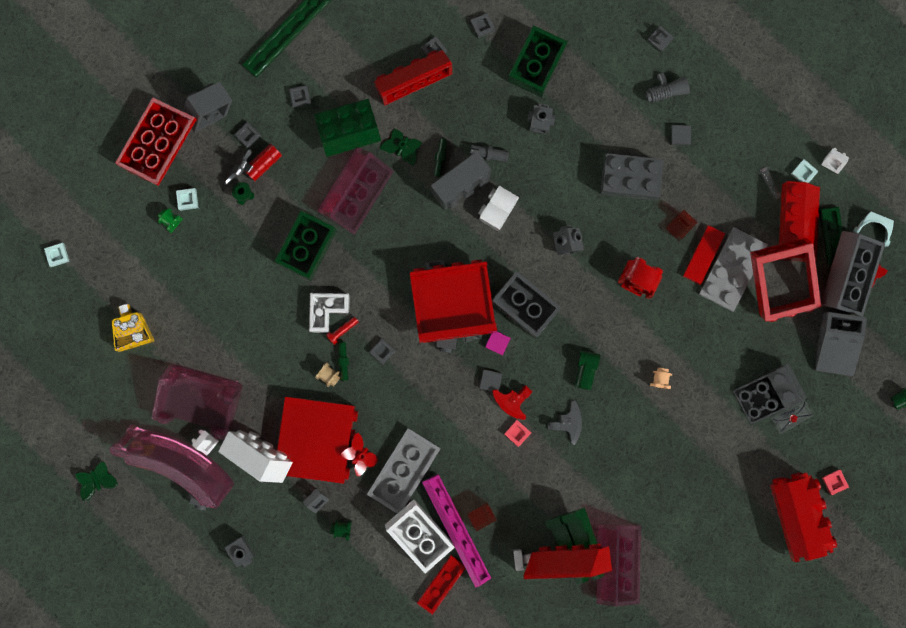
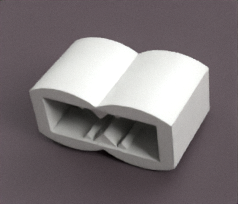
[478,186,519,232]

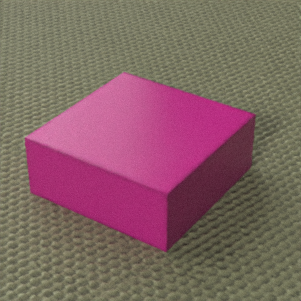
[485,332,511,355]

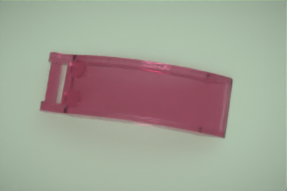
[109,424,234,509]

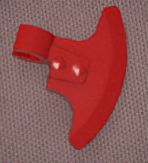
[492,385,533,420]

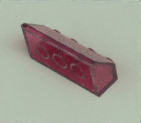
[317,148,394,235]
[596,524,641,607]

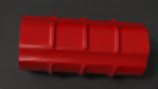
[245,143,282,181]

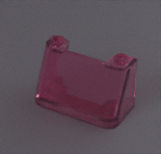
[152,365,243,440]

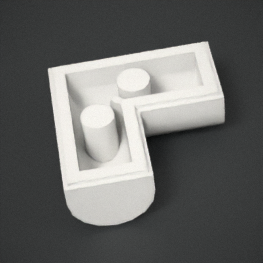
[309,293,349,333]

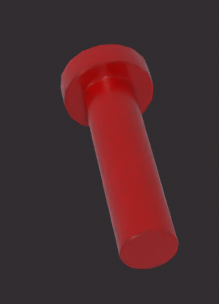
[326,316,359,345]

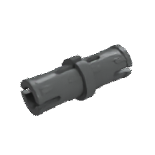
[470,144,509,163]

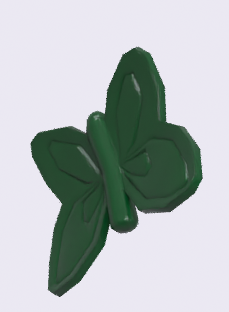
[380,129,422,166]
[75,461,118,502]

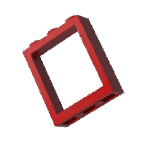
[750,238,821,322]

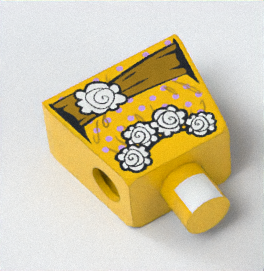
[112,304,154,352]

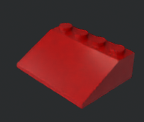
[115,98,197,186]

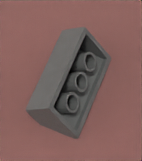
[821,231,885,317]

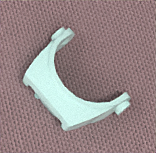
[853,211,894,247]

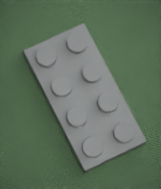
[699,227,768,312]
[367,428,441,514]

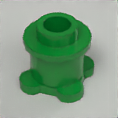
[158,208,183,233]

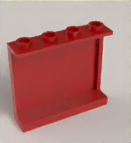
[410,260,497,343]
[277,397,358,484]

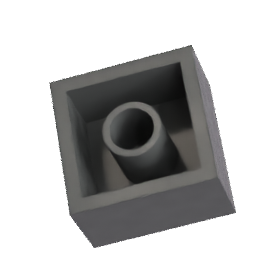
[183,82,232,133]

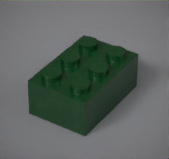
[508,25,568,98]
[314,98,381,157]
[274,211,337,281]

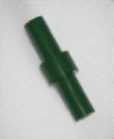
[433,138,447,177]
[337,342,349,381]

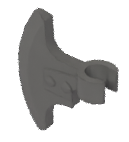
[225,149,253,185]
[548,400,582,445]

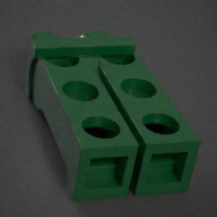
[545,507,604,585]

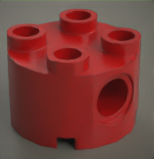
[618,257,663,299]

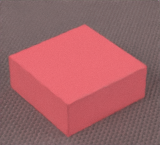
[504,420,531,447]
[822,469,849,495]

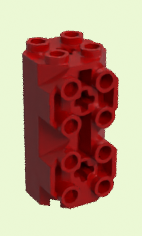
[770,472,837,562]

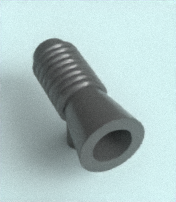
[645,73,690,103]

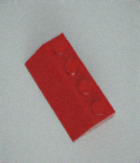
[374,50,452,106]
[779,181,820,262]
[523,543,612,579]

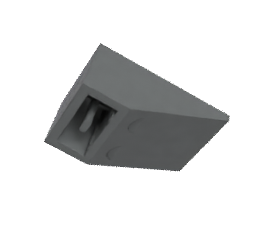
[815,312,867,376]
[733,362,807,425]

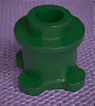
[232,182,254,205]
[330,519,352,541]

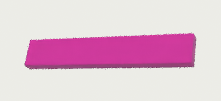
[422,474,491,588]

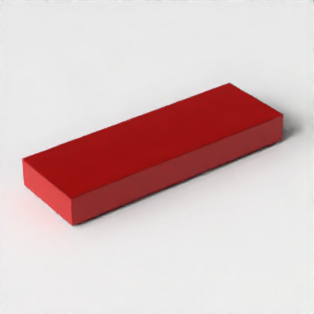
[683,225,725,285]
[417,555,466,615]

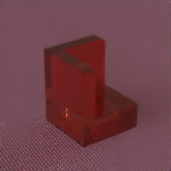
[666,210,698,241]
[468,502,497,532]

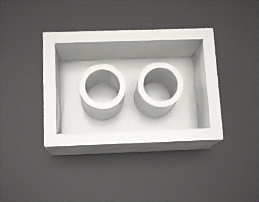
[218,430,293,483]
[385,499,455,573]

